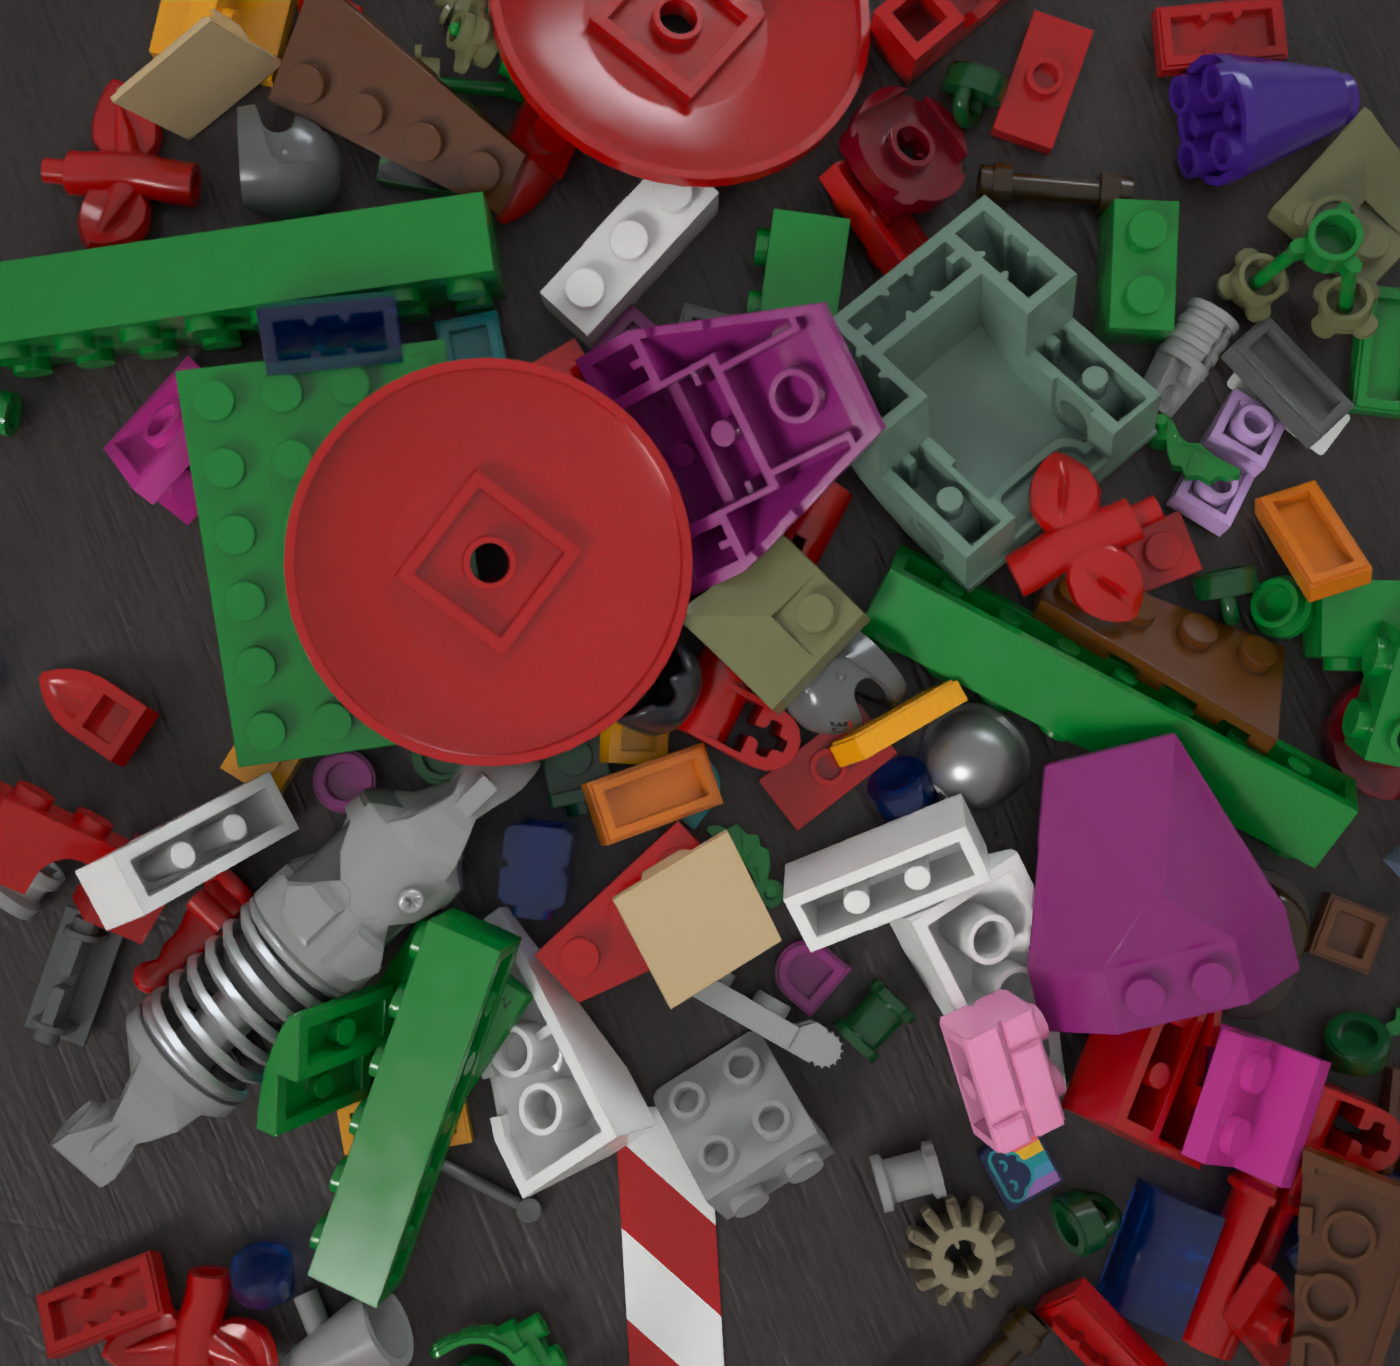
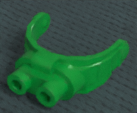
[429,1312,568,1366]

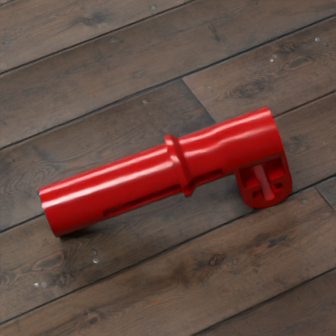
[677,482,853,771]
[1172,1080,1400,1361]

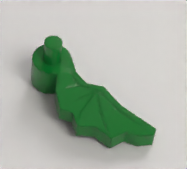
[1147,414,1240,487]
[706,824,784,909]

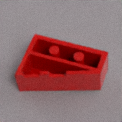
[534,819,702,1003]
[1061,1010,1222,1170]

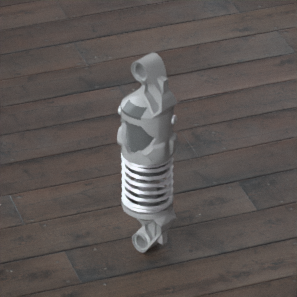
[50,760,541,1188]

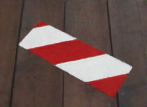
[617,1106,724,1366]

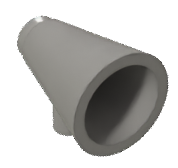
[281,1288,414,1366]

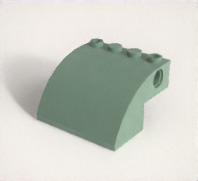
[833,195,1161,594]

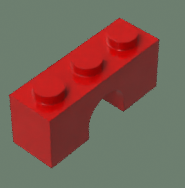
[870,0,1009,86]
[0,780,166,945]

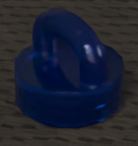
[867,757,938,822]
[229,1241,296,1310]

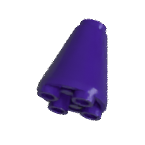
[1169,53,1360,186]

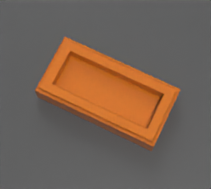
[1254,480,1373,603]
[580,743,723,846]

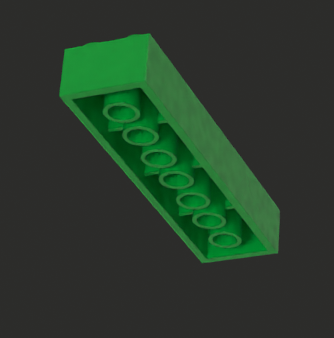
[0,191,507,378]

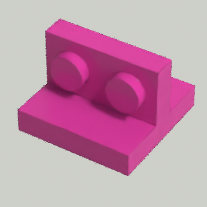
[103,355,203,525]
[1181,1022,1331,1188]

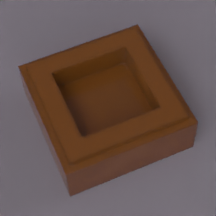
[1305,891,1391,975]

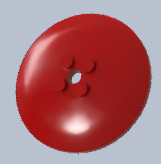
[488,0,871,187]
[284,358,693,766]

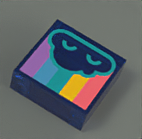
[975,1136,1065,1212]

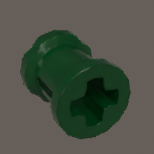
[832,977,918,1064]

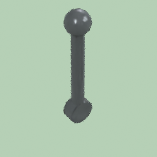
[440,1158,542,1223]

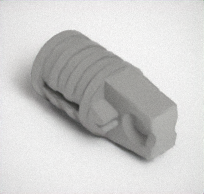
[1143,297,1239,418]

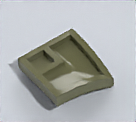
[1266,107,1400,284]
[683,534,871,714]

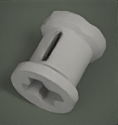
[869,1139,947,1213]

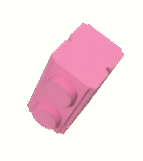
[939,989,1066,1154]

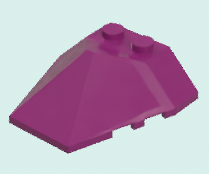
[576,301,886,596]
[1026,732,1300,1035]

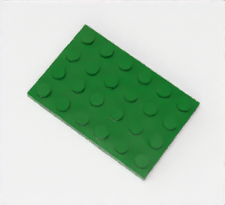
[175,339,479,768]

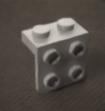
[653,1031,835,1220]

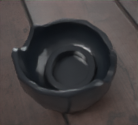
[616,641,703,736]

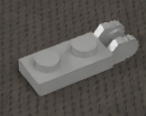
[693,973,843,1069]

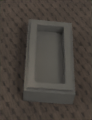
[1220,316,1355,450]

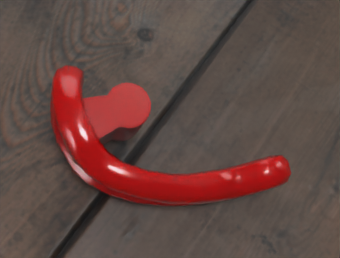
[133,869,254,994]

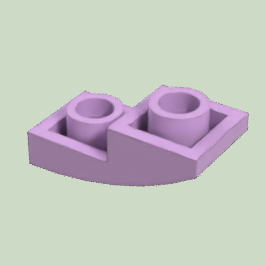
[1165,388,1286,537]

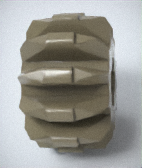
[904,1194,1015,1309]

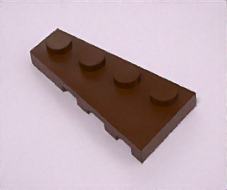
[268,0,531,215]
[1032,572,1285,755]
[1290,1145,1400,1366]

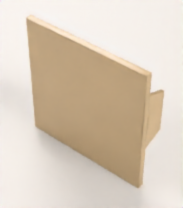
[110,8,281,141]
[612,830,782,1009]

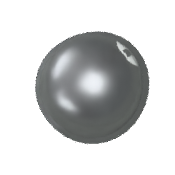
[919,702,1032,810]

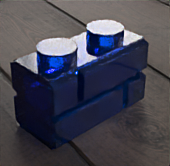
[497,817,580,920]

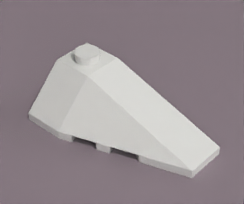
[889,849,1067,1091]
[482,907,657,1198]

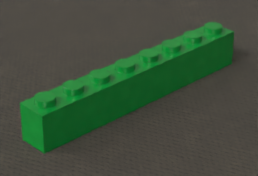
[860,544,1359,868]

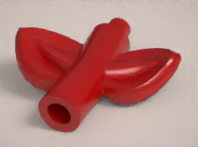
[41,79,202,249]
[1004,452,1164,622]
[101,1265,279,1366]

